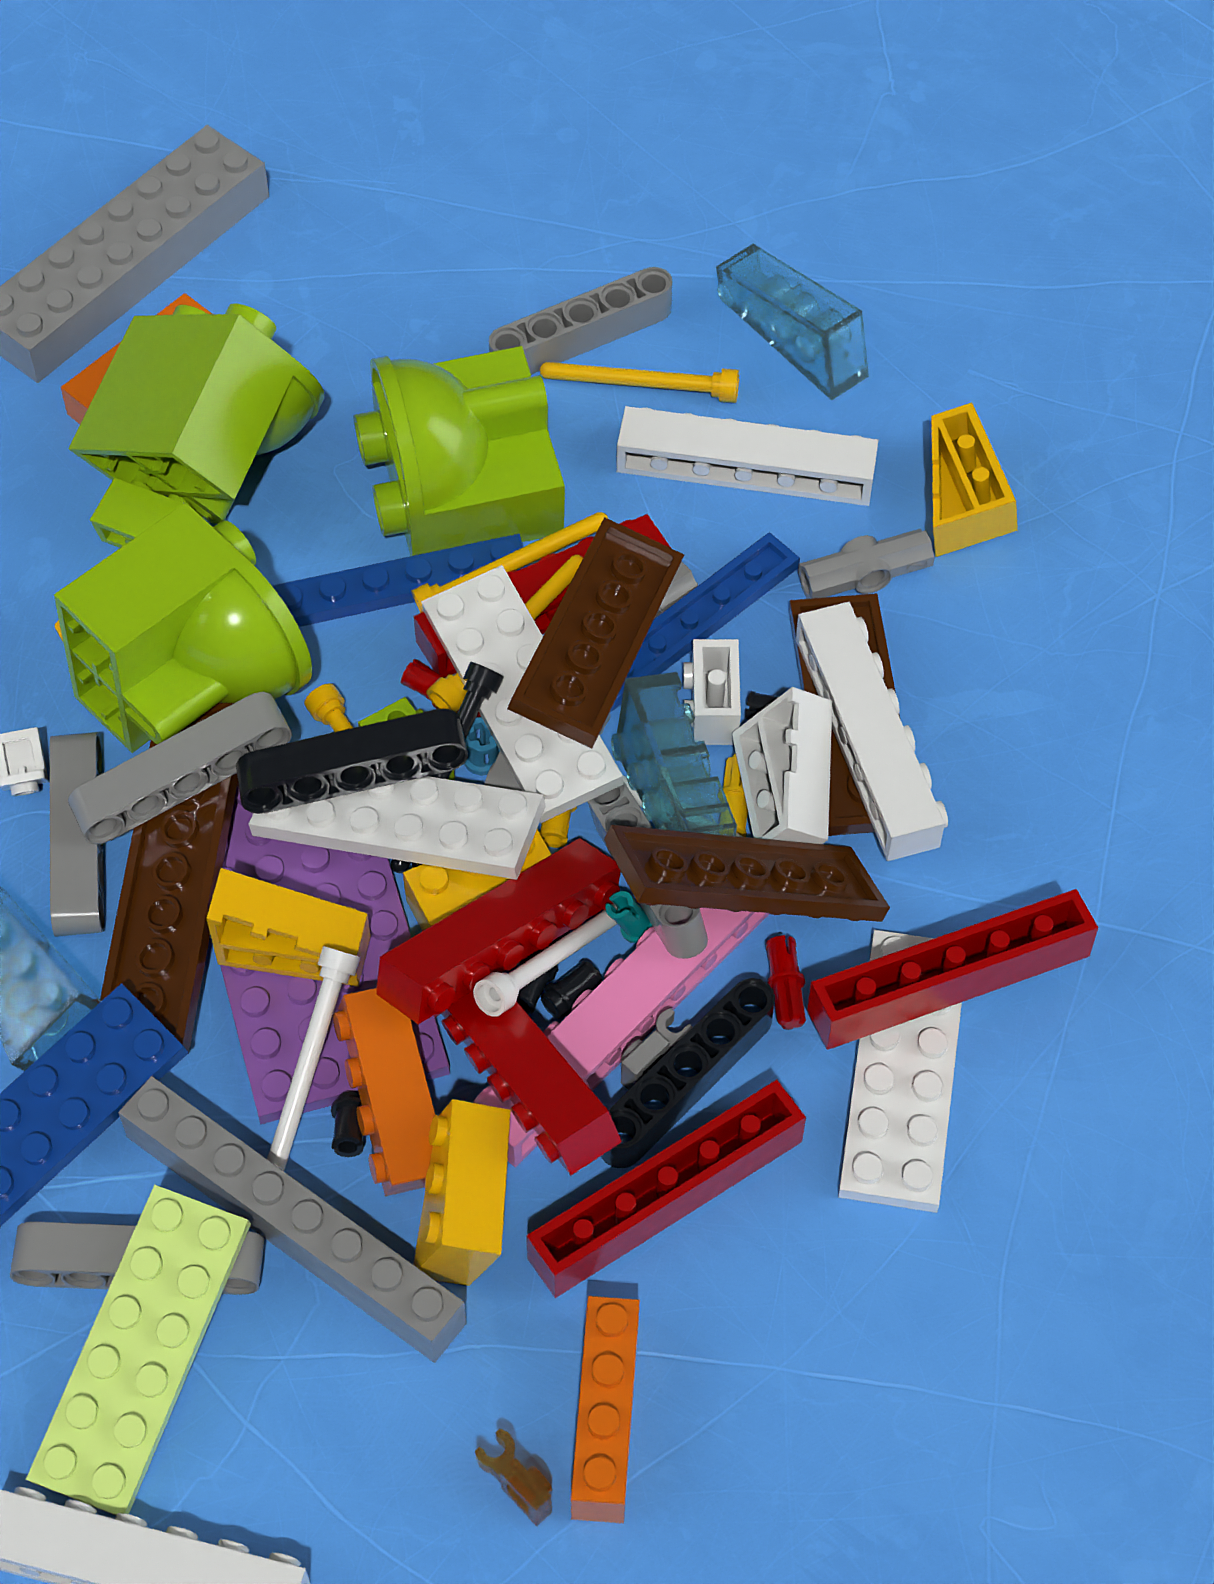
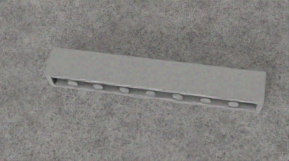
[118,1076,467,1363]

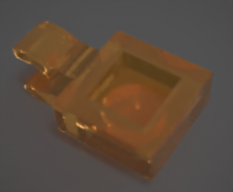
[475,1429,553,1527]

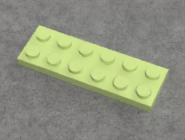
[26,1184,251,1516]

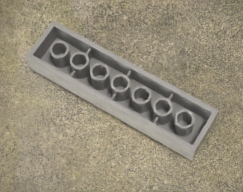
[0,125,269,383]

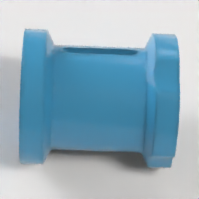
[464,717,500,776]

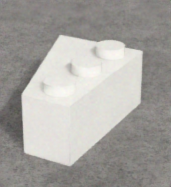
[732,687,832,844]

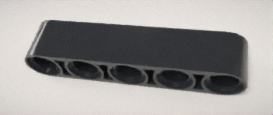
[236,709,468,814]
[601,978,775,1169]

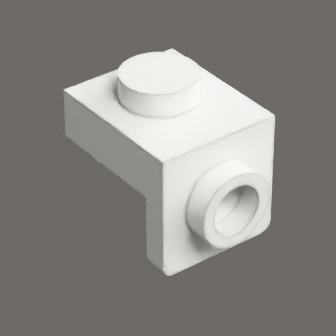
[0,727,49,796]

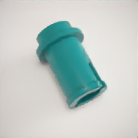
[605,891,653,943]

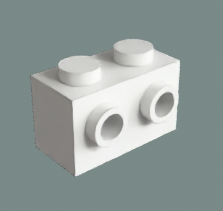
[683,639,741,745]

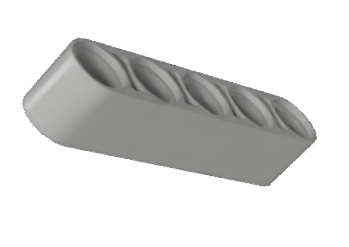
[489,267,672,374]
[68,692,292,844]
[50,732,104,937]
[588,781,708,959]
[10,1222,264,1295]

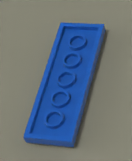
[0,983,188,1227]

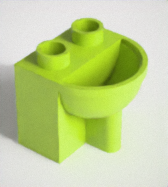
[68,303,325,524]
[353,346,565,556]
[54,502,312,753]

